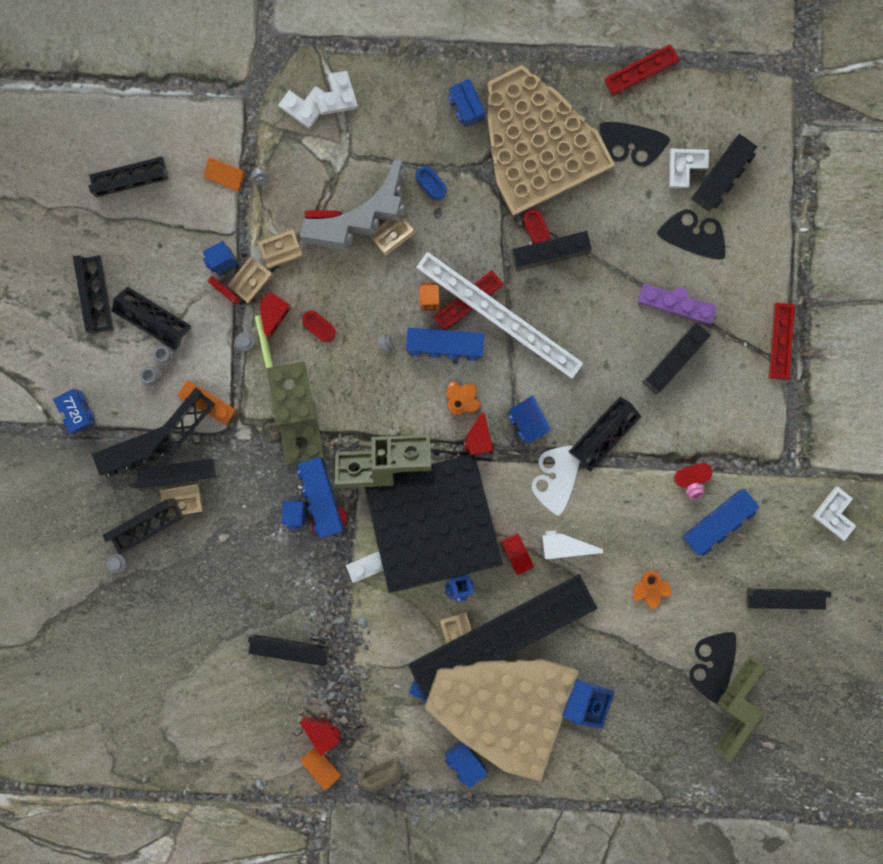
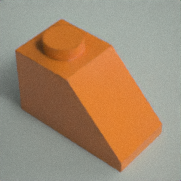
[419,282,440,311]

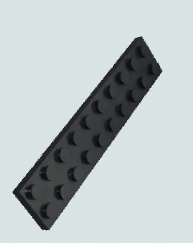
[407,574,598,700]

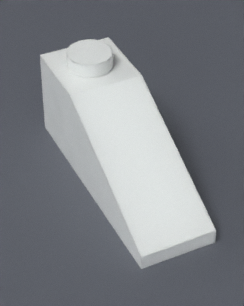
[541,530,603,559]

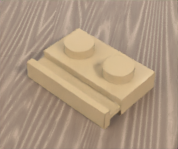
[369,216,415,256]
[258,230,303,269]
[227,257,273,304]
[160,484,203,518]
[440,612,472,643]

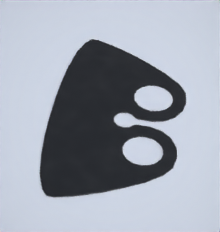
[599,122,670,166]
[657,209,725,259]
[689,632,736,704]

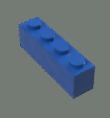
[406,328,484,361]
[297,457,345,539]
[681,489,760,556]

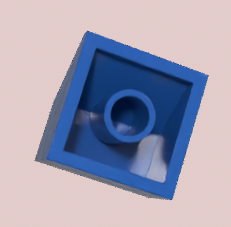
[562,679,615,728]

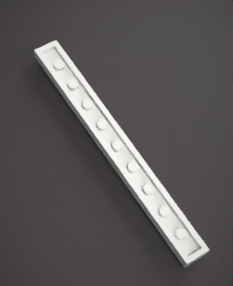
[416,252,583,379]

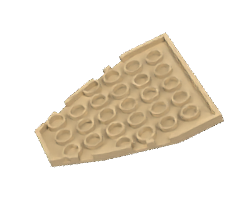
[488,65,615,217]
[425,659,579,781]

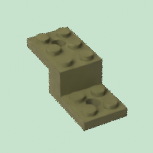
[266,361,325,465]
[335,434,431,489]
[715,656,766,762]

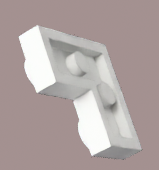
[316,71,358,115]
[278,86,325,129]
[669,149,709,189]
[812,487,856,541]

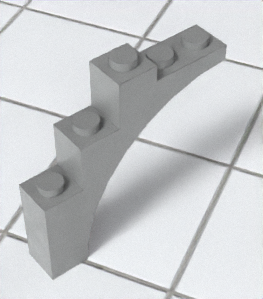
[300,160,406,250]

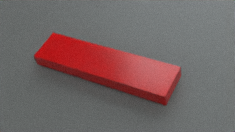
[604,44,680,96]
[433,270,504,330]
[769,302,795,380]

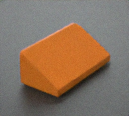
[203,157,246,192]
[300,747,341,791]

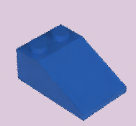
[507,395,552,444]

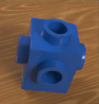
[445,575,474,603]

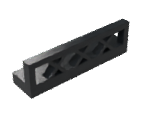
[88,156,169,198]
[73,255,114,334]
[112,286,191,351]
[145,388,216,464]
[568,397,642,472]
[133,459,216,488]
[102,498,185,554]
[747,588,831,610]
[248,634,328,666]

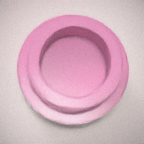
[685,483,705,500]

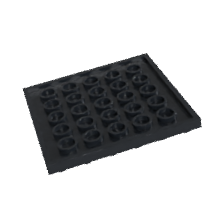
[364,455,503,594]

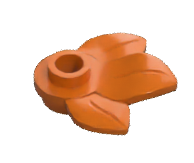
[446,381,481,415]
[633,570,671,609]

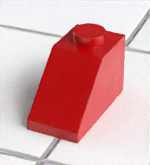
[259,292,292,339]
[463,412,493,455]
[500,533,534,576]
[299,717,342,756]

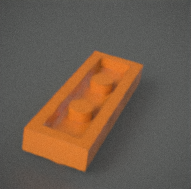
[177,380,237,426]

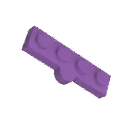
[637,283,717,325]

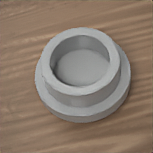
[251,168,270,185]
[236,332,255,352]
[378,334,393,353]
[153,345,173,364]
[140,367,159,386]
[106,554,126,573]

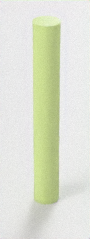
[255,315,273,371]

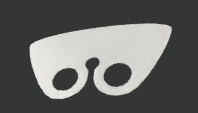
[531,446,579,516]

